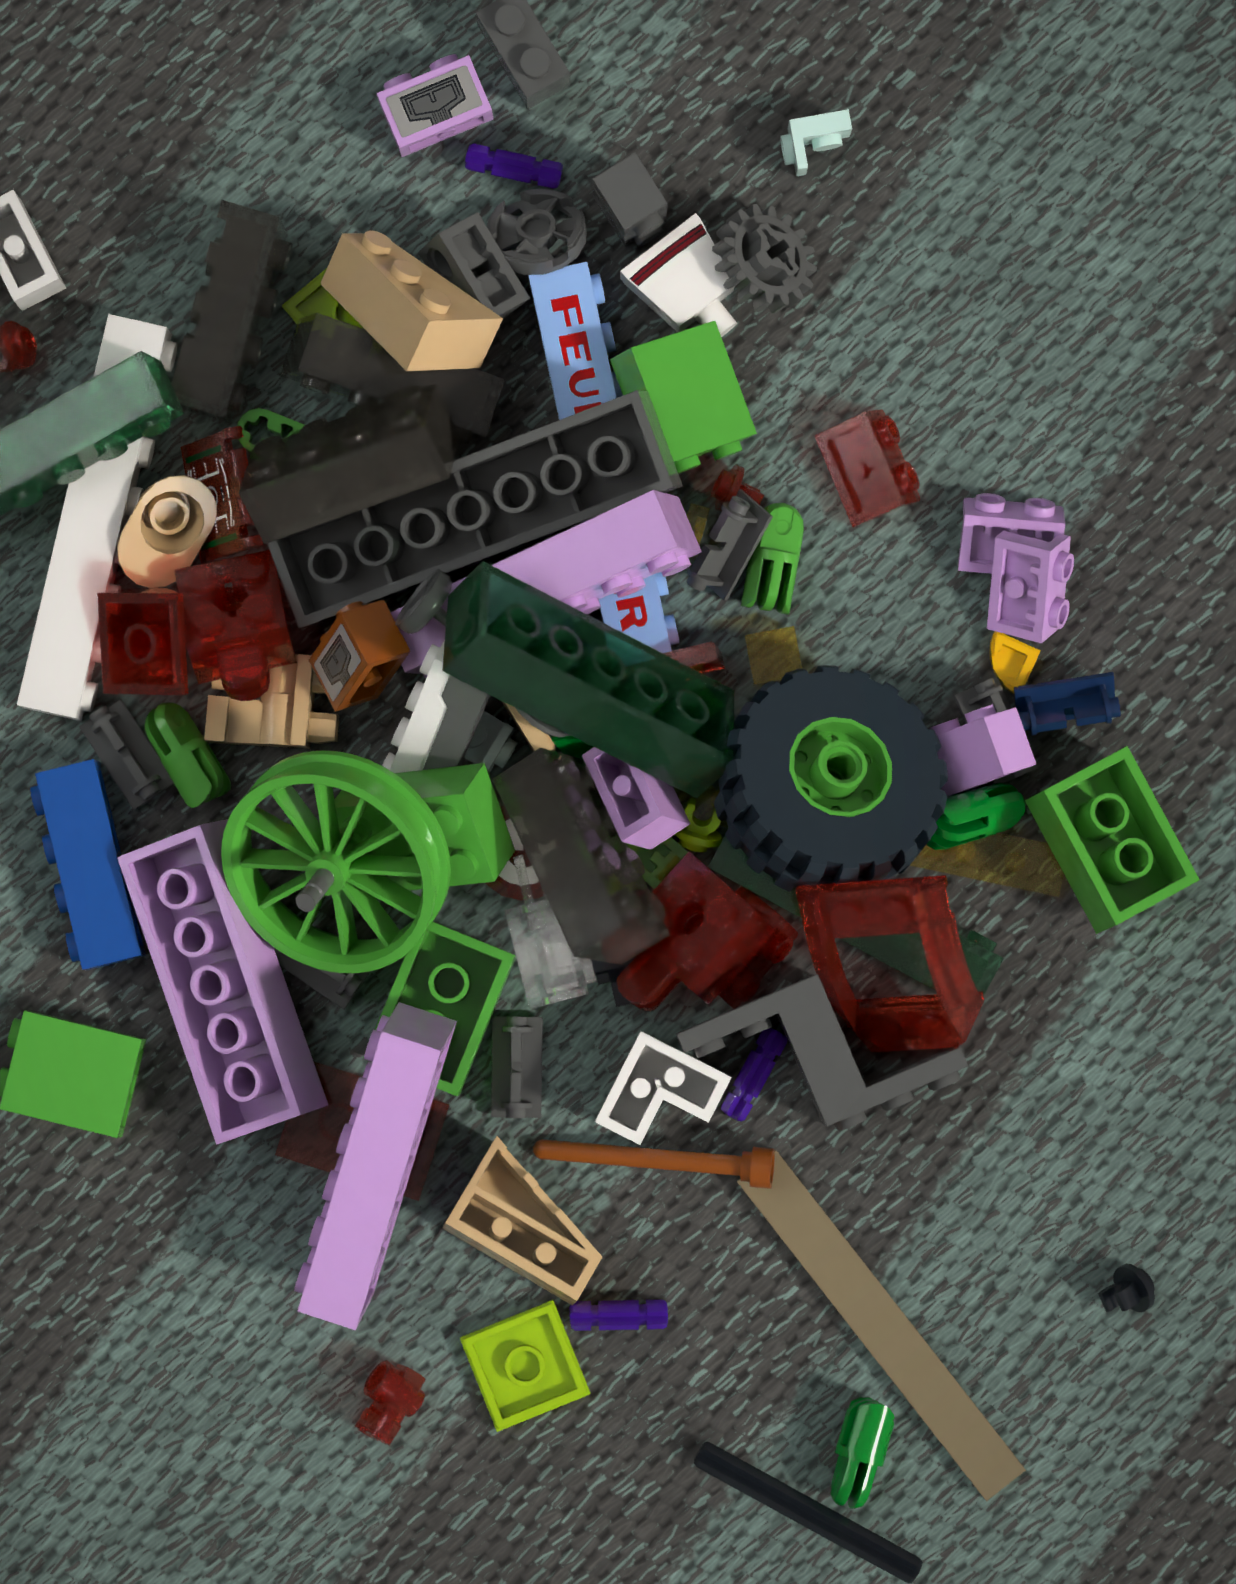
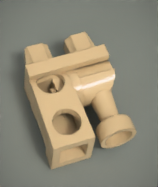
[204,649,339,749]

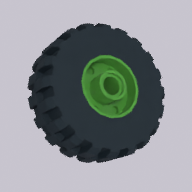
[712,665,948,900]

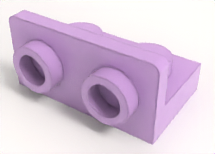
[958,493,1065,574]
[987,531,1074,643]

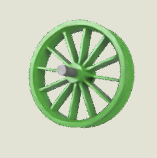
[221,751,451,973]

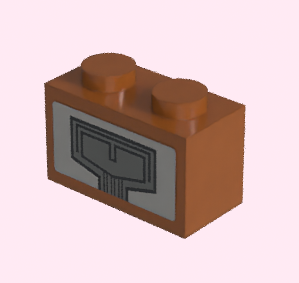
[309,599,410,712]

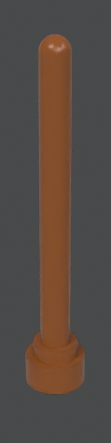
[533,1139,775,1189]

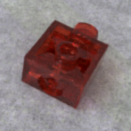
[175,550,297,701]
[617,851,777,1012]

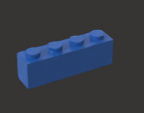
[30,759,146,970]

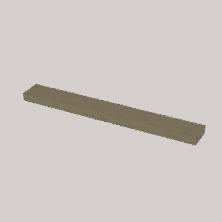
[737,1150,1026,1502]

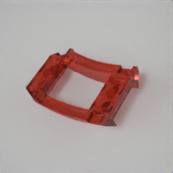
[795,875,984,1052]

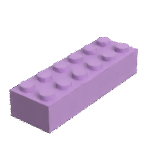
[390,490,702,678]
[117,819,328,1145]
[294,1002,457,1330]

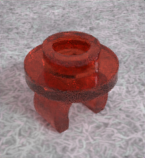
[0,321,37,373]
[711,464,764,512]

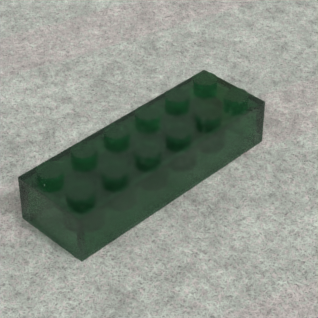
[442,561,735,798]

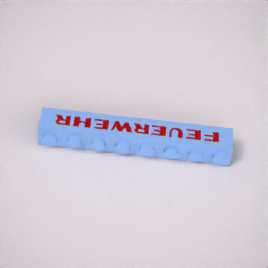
[528,262,680,669]

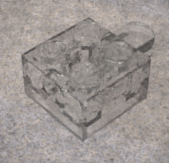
[505,850,597,1009]

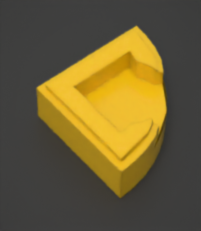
[990,631,1041,694]

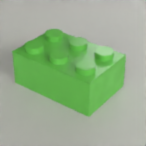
[1025,746,1200,934]
[335,763,515,891]
[363,921,516,1097]

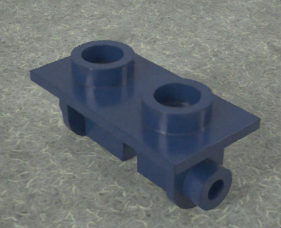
[1014,672,1121,735]

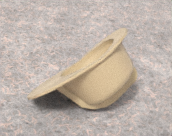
[117,475,217,588]

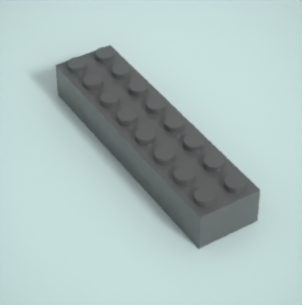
[264,390,683,629]

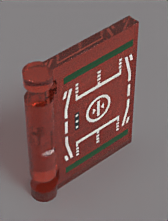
[180,426,263,564]

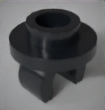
[1098,1264,1155,1312]

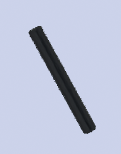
[694,1442,923,1583]

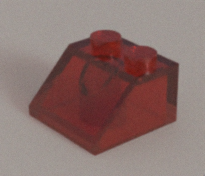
[97,588,188,695]

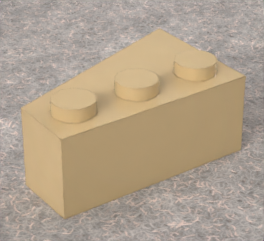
[320,231,503,371]
[442,1136,602,1305]

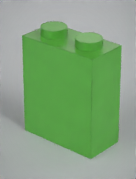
[610,321,757,473]
[0,1010,147,1138]

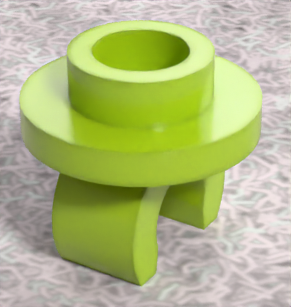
[674,798,722,852]

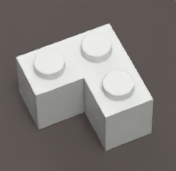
[0,190,66,311]
[595,1031,732,1145]

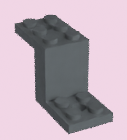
[676,974,968,1131]

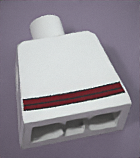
[620,213,737,337]

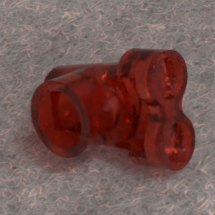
[354,1360,426,1446]

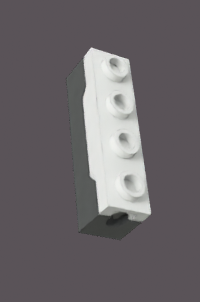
[382,630,507,773]

